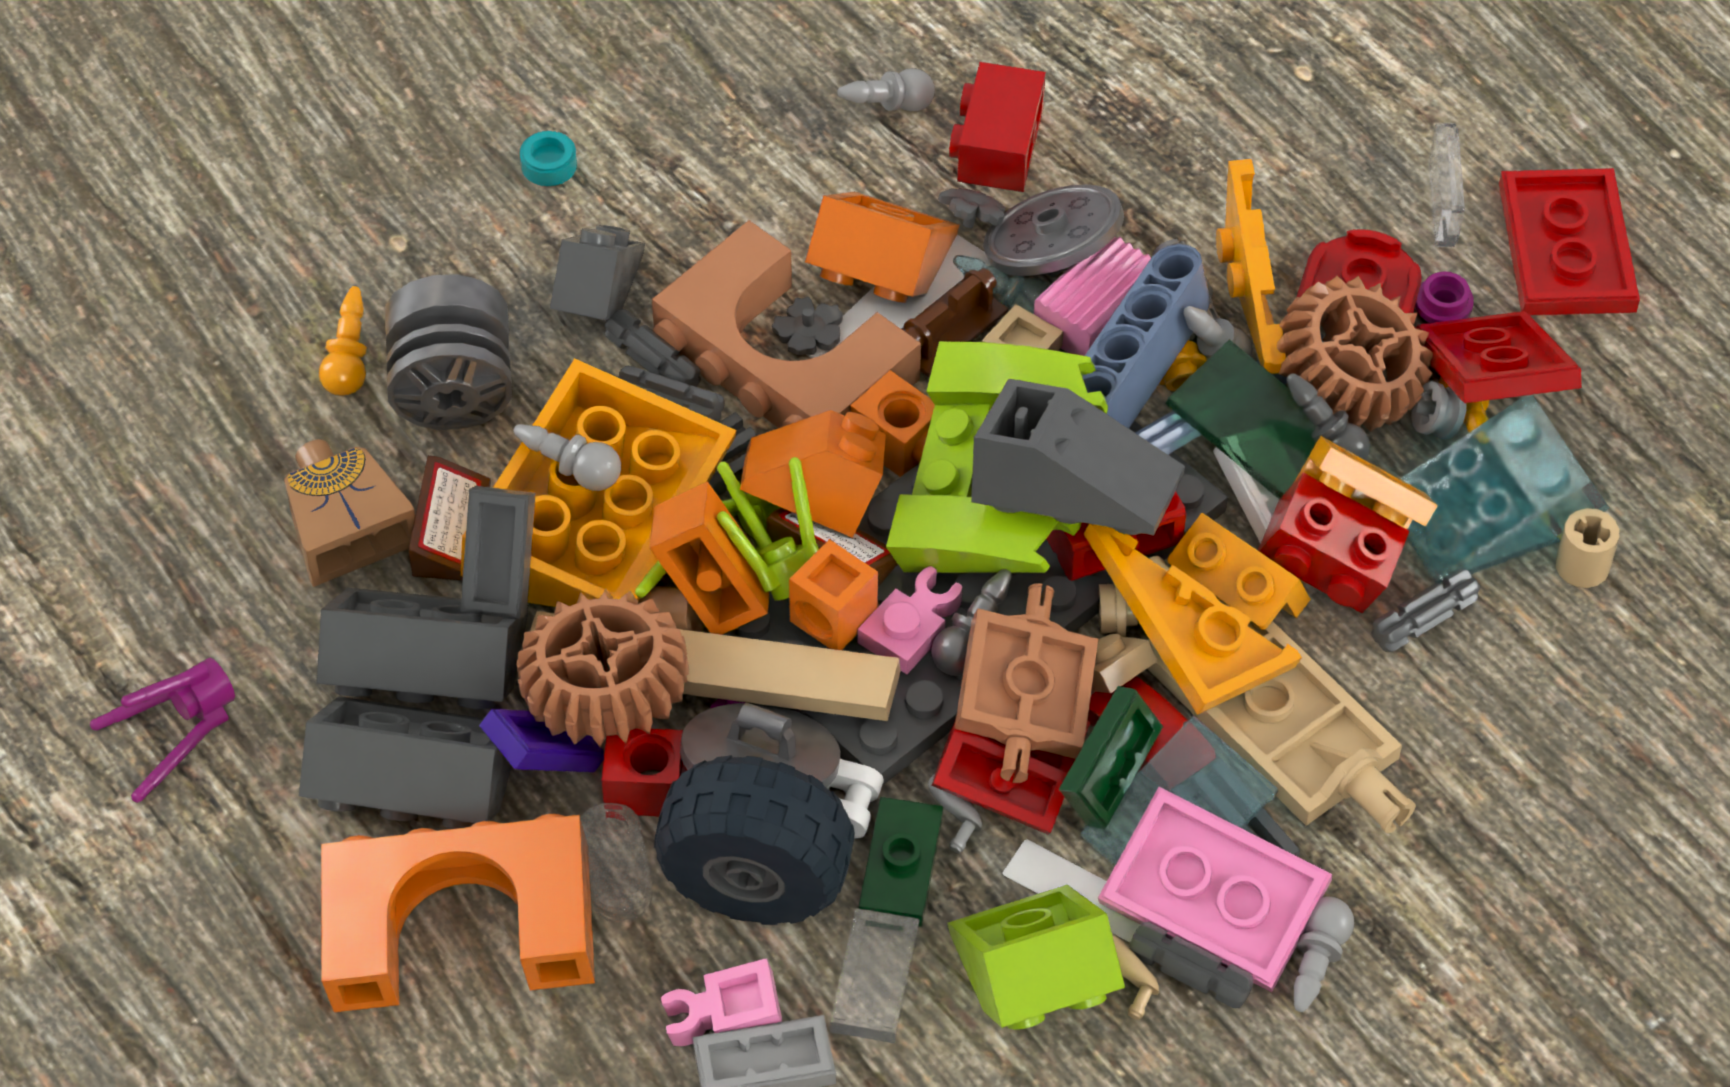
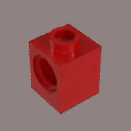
[601,728,688,817]

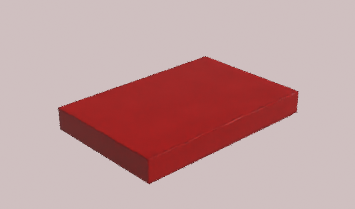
[1499,168,1640,315]
[1414,311,1582,403]

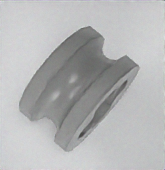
[1411,381,1467,440]

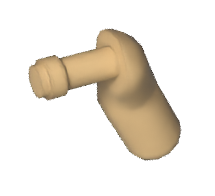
[1113,936,1159,1020]

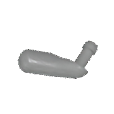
[928,774,982,854]

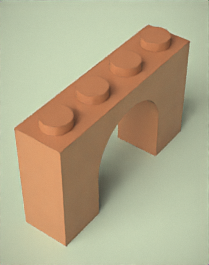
[652,220,921,428]

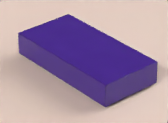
[479,709,604,772]

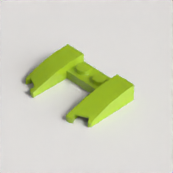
[886,341,1108,573]

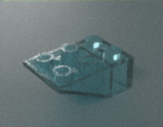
[1400,395,1610,585]

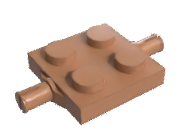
[954,583,1098,783]

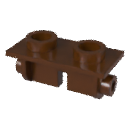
[902,268,1008,377]

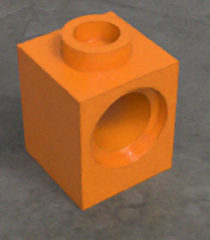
[850,370,935,477]
[789,539,878,650]

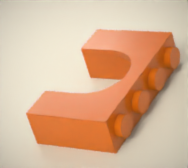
[321,814,595,1012]

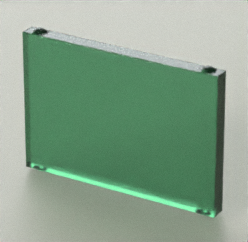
[1165,339,1317,499]

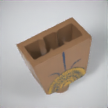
[284,439,415,587]

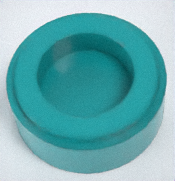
[520,131,577,186]

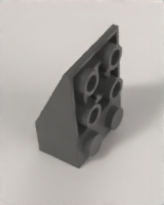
[971,379,1185,535]

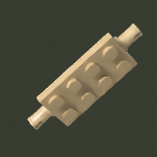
[1147,556,1416,834]

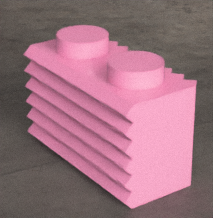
[1034,237,1151,356]

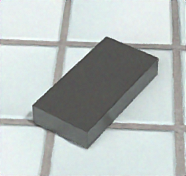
[461,486,535,619]

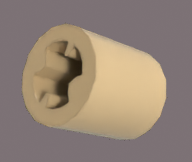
[1556,508,1620,588]

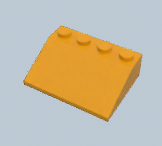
[460,358,737,607]

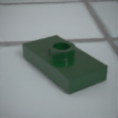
[1059,686,1163,830]
[858,797,943,927]

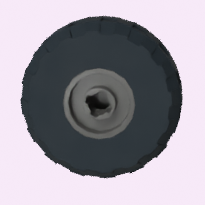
[654,755,855,925]

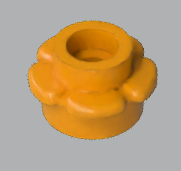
[1159,340,1208,392]

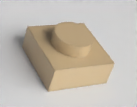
[982,304,1063,351]
[1091,634,1158,693]

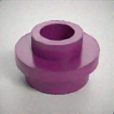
[1415,271,1474,323]

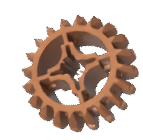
[1277,276,1433,432]
[516,589,689,747]

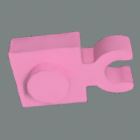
[858,566,962,674]
[661,958,782,1046]

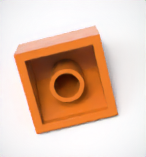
[805,191,960,303]
[740,410,886,538]

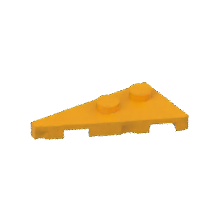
[1216,159,1286,374]
[1083,524,1302,715]

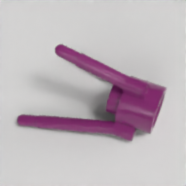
[90,658,235,803]

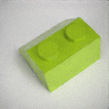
[947,884,1125,1030]

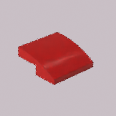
[931,718,1091,835]

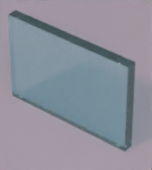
[1080,715,1278,867]

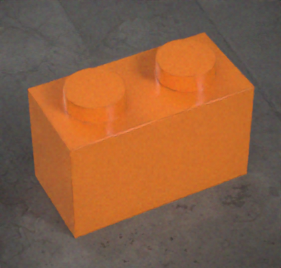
[649,481,770,635]

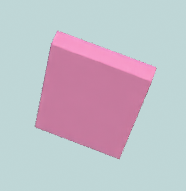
[1098,787,1332,992]

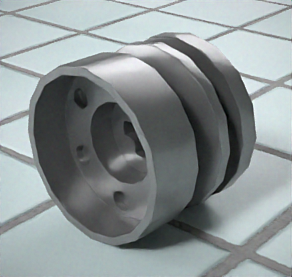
[385,274,512,430]

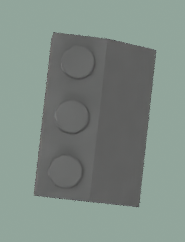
[316,588,529,709]
[299,696,512,829]

